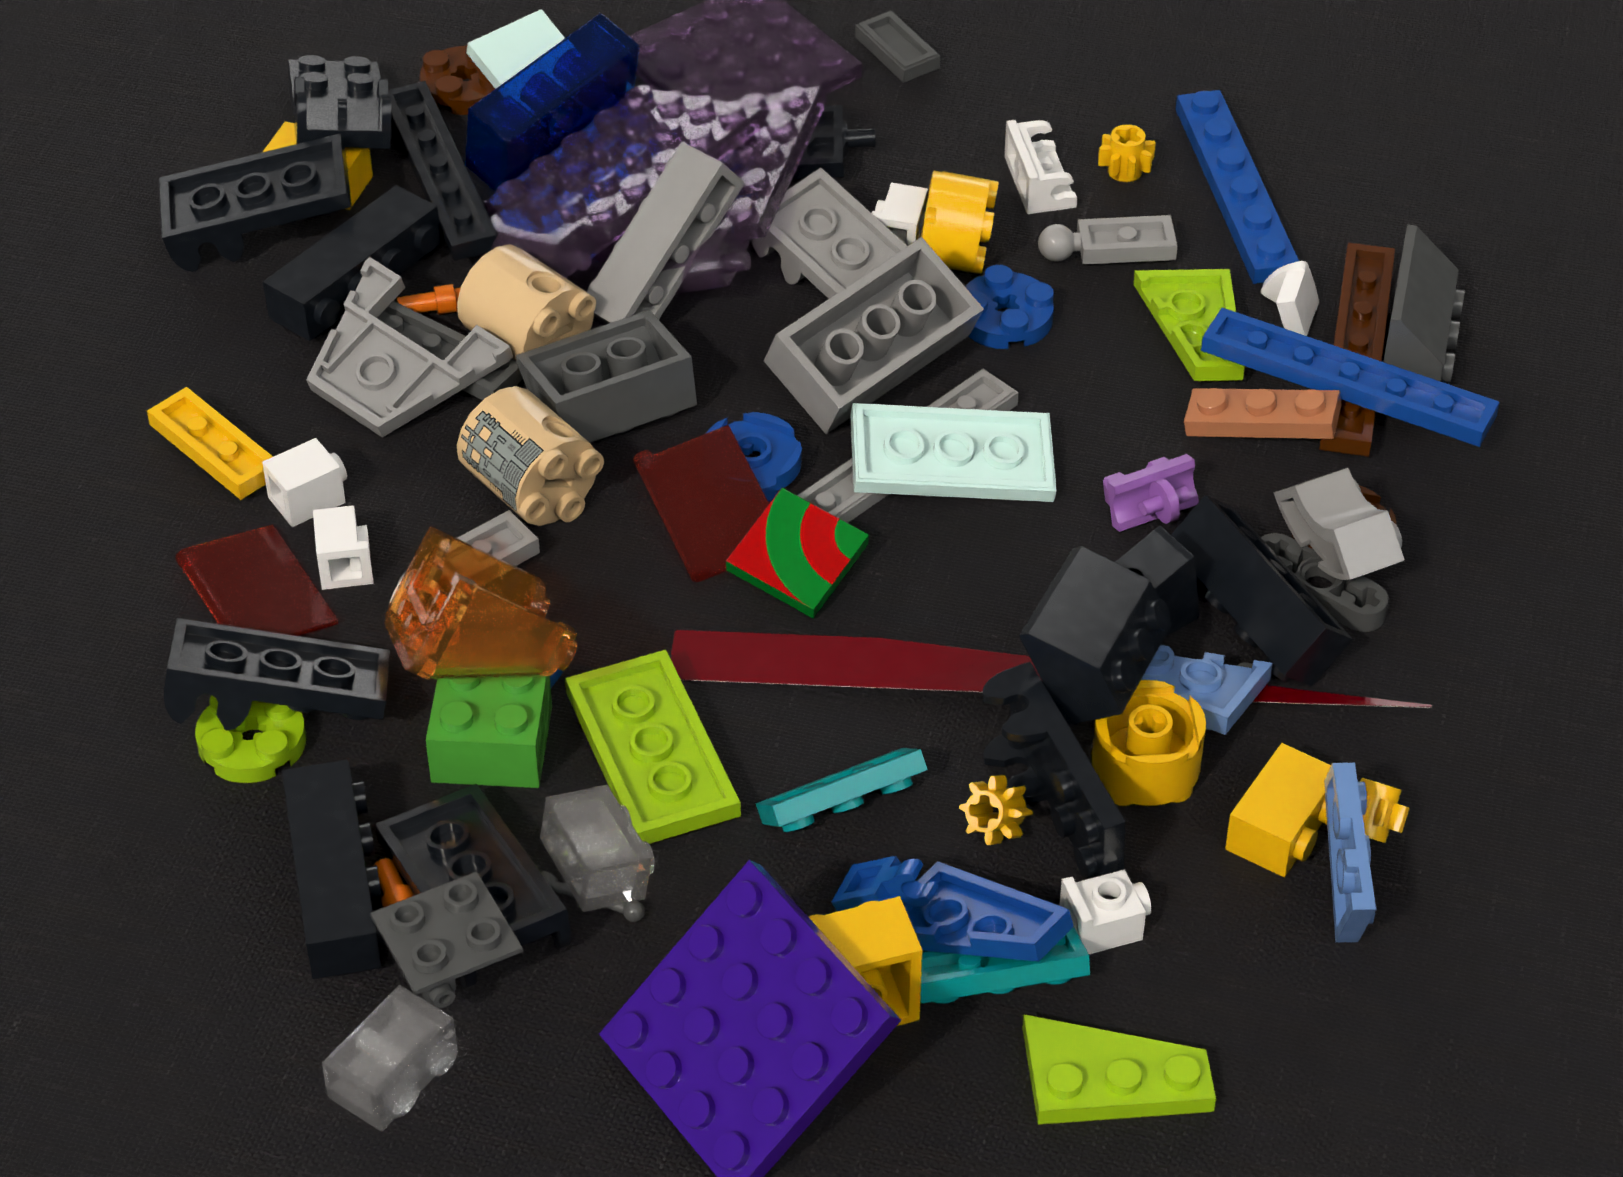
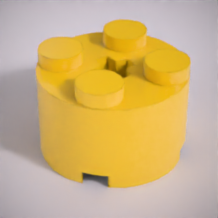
[920,171,999,274]
[1091,680,1206,806]

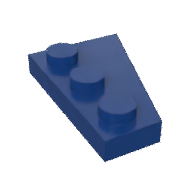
[902,861,1074,962]

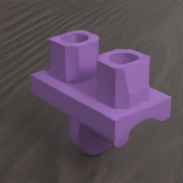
[1103,454,1199,532]

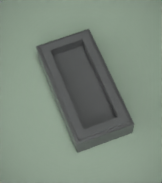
[855,10,941,83]

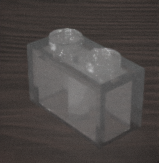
[540,785,655,912]
[322,984,458,1132]

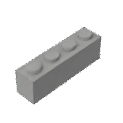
[587,142,745,324]

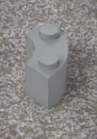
[1273,468,1405,580]

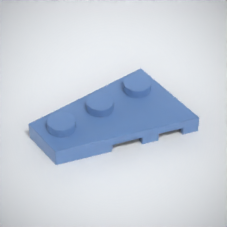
[1141,645,1273,735]
[1324,763,1376,942]

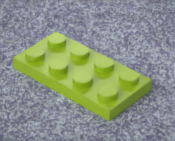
[565,650,741,847]

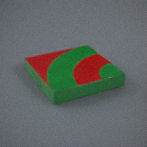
[726,488,869,619]

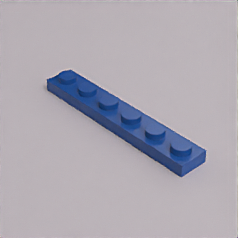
[1176,90,1299,284]
[1201,308,1500,447]

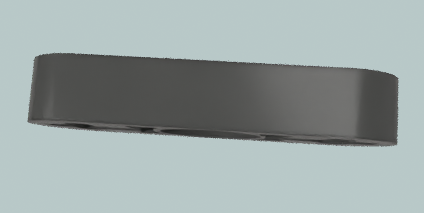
[1261,533,1389,632]

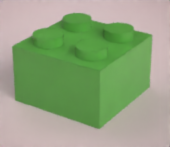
[426,658,552,788]

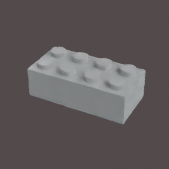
[764,237,984,434]

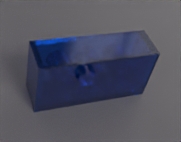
[465,13,640,199]

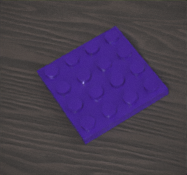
[599,860,901,1177]

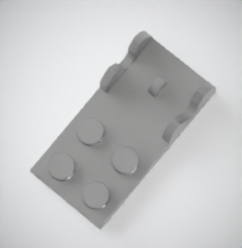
[750,168,907,299]

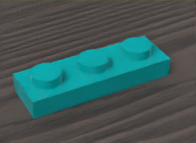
[756,748,928,832]
[920,927,1090,1004]

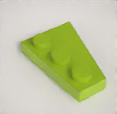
[1133,269,1245,381]
[1022,1014,1216,1125]

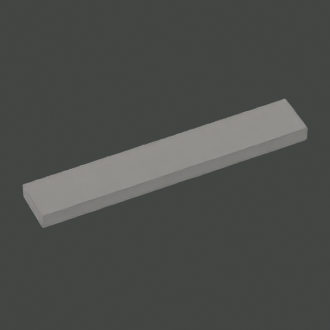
[797,369,1019,523]

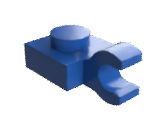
[831,856,938,912]

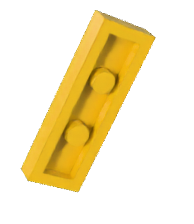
[147,387,273,500]

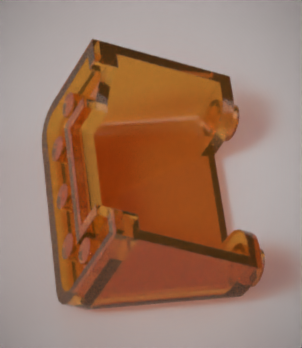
[385,526,577,679]

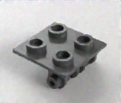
[370,871,523,1008]

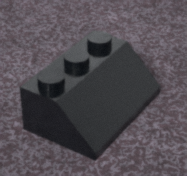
[1019,546,1172,725]

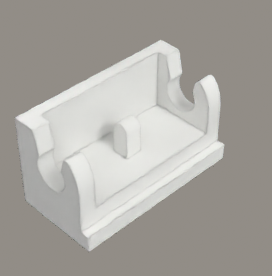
[1004,120,1077,214]

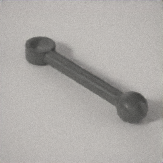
[540,871,645,922]

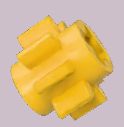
[1098,125,1155,182]
[959,775,1033,845]
[1360,778,1409,843]

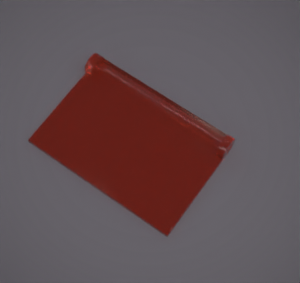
[633,425,769,582]
[175,524,338,636]

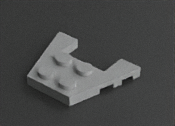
[306,257,513,438]

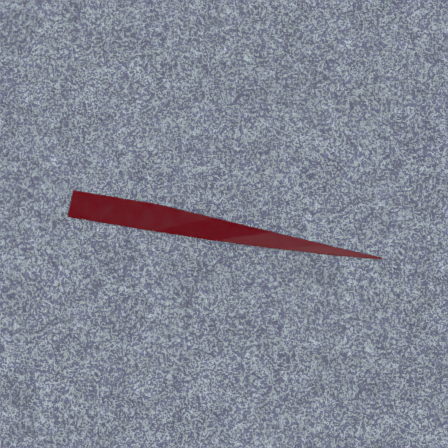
[670,630,1432,708]

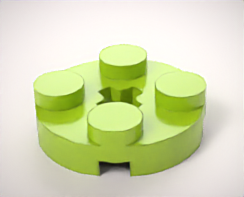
[195,695,306,783]

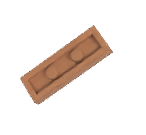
[1184,388,1342,439]

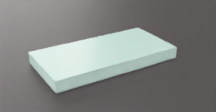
[850,403,1057,502]

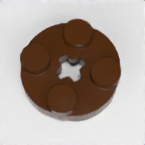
[419,44,500,115]

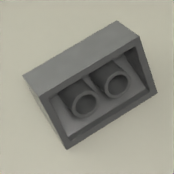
[1384,224,1465,383]
[516,310,697,443]

